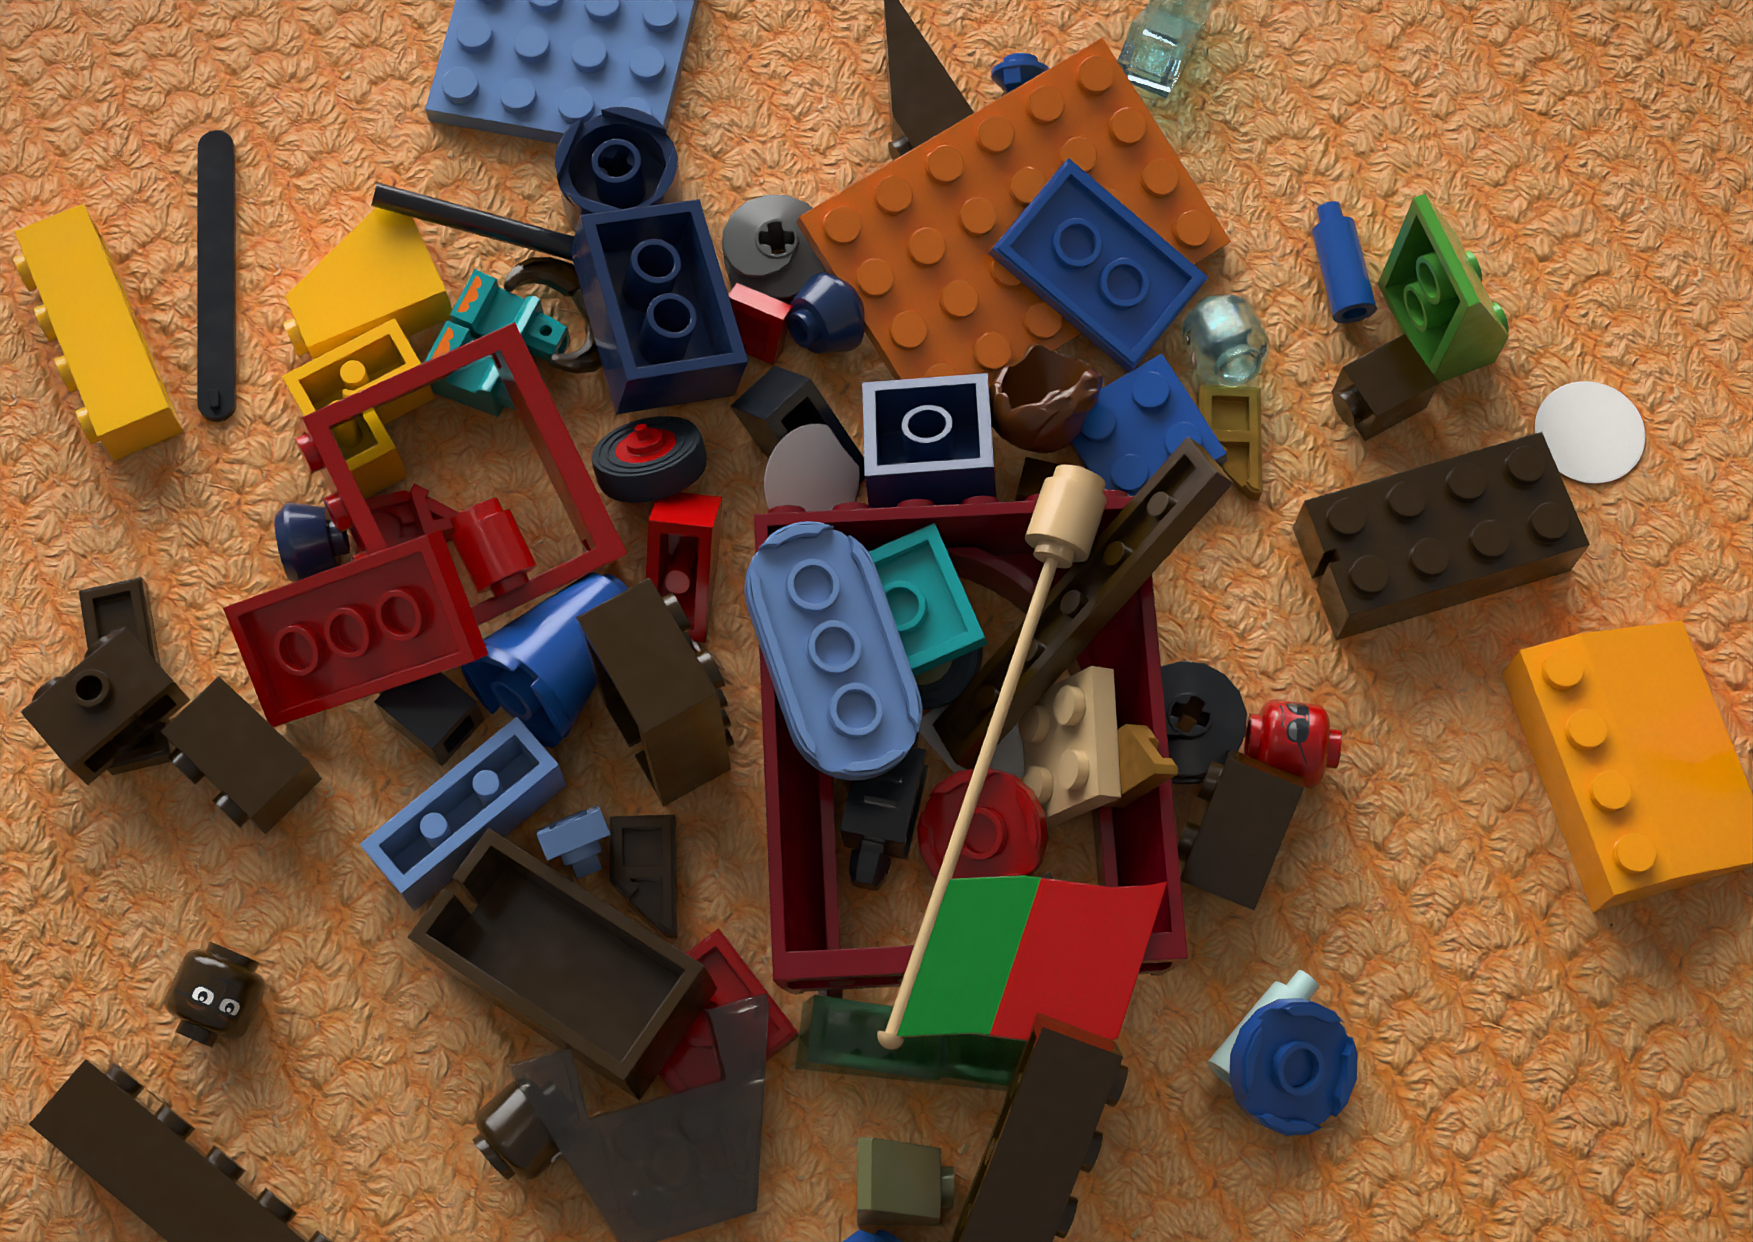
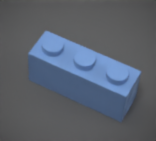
[360,717,567,911]

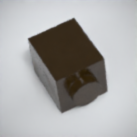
[1332,334,1439,441]

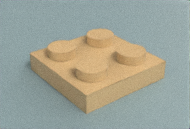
[1018,666,1121,829]

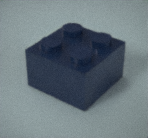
[862,373,996,508]

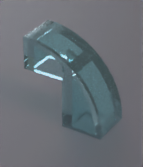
[1118,0,1216,98]

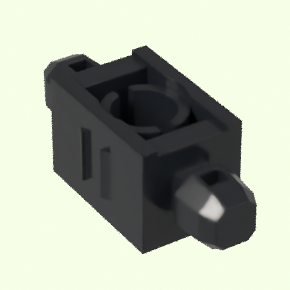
[840,727,929,891]

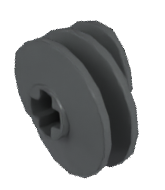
[722,195,827,305]

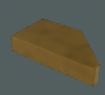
[1197,385,1262,501]
[1103,724,1178,808]

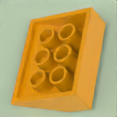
[1502,621,1753,913]

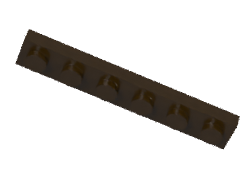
[932,436,1233,770]

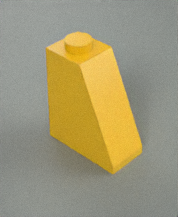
[283,207,453,360]

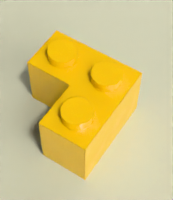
[282,318,435,499]

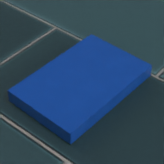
[988,158,1209,373]

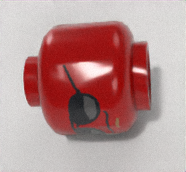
[1244,700,1342,788]

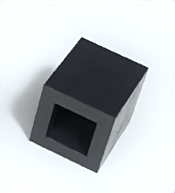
[374,672,485,767]

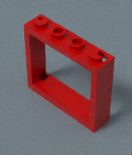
[294,322,627,626]

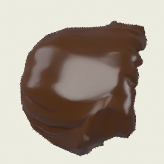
[989,343,1104,454]

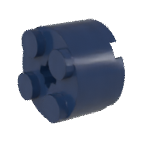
[555,107,682,232]

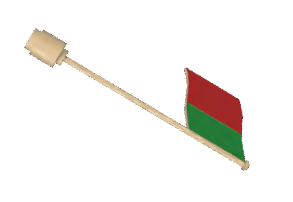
[877,465,1168,1050]

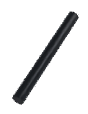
[371,182,575,261]

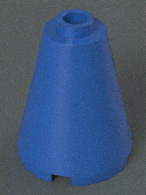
[461,573,628,748]

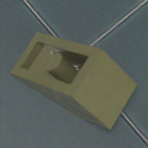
[857,1137,954,1226]

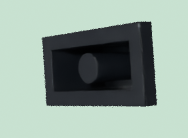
[730,366,865,484]

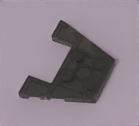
[507,993,769,1242]

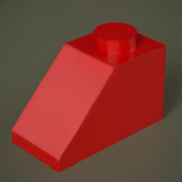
[645,492,723,643]

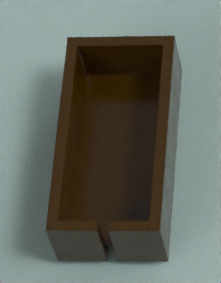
[1293,432,1590,641]
[576,578,734,807]
[407,828,718,1101]

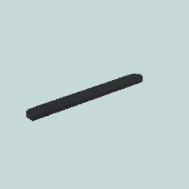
[197,130,236,422]

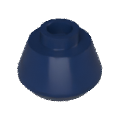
[787,272,866,354]
[274,502,350,582]

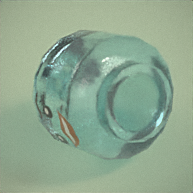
[1180,294,1271,387]

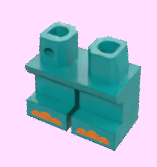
[424,269,571,417]

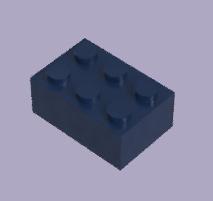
[571,199,748,415]

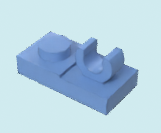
[537,805,611,879]

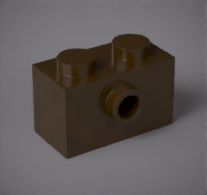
[21,627,190,785]
[161,676,322,834]
[1178,749,1304,910]

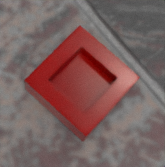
[728,283,793,365]

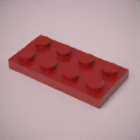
[223,529,488,727]

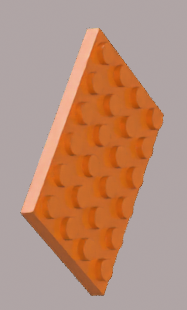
[796,37,1231,386]

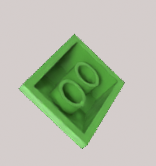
[1378,194,1509,383]

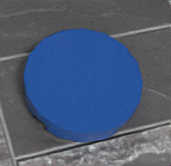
[1229,998,1358,1136]

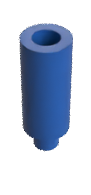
[1312,201,1377,323]

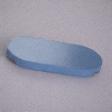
[744,521,922,780]

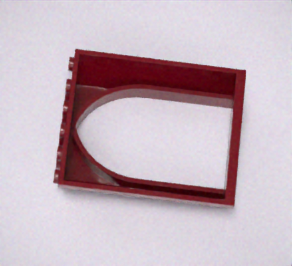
[754,490,1188,1003]

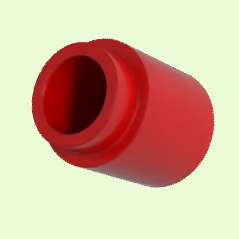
[450,497,537,600]

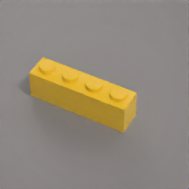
[13,203,184,461]

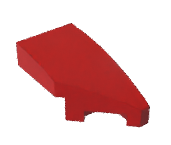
[347,483,465,555]

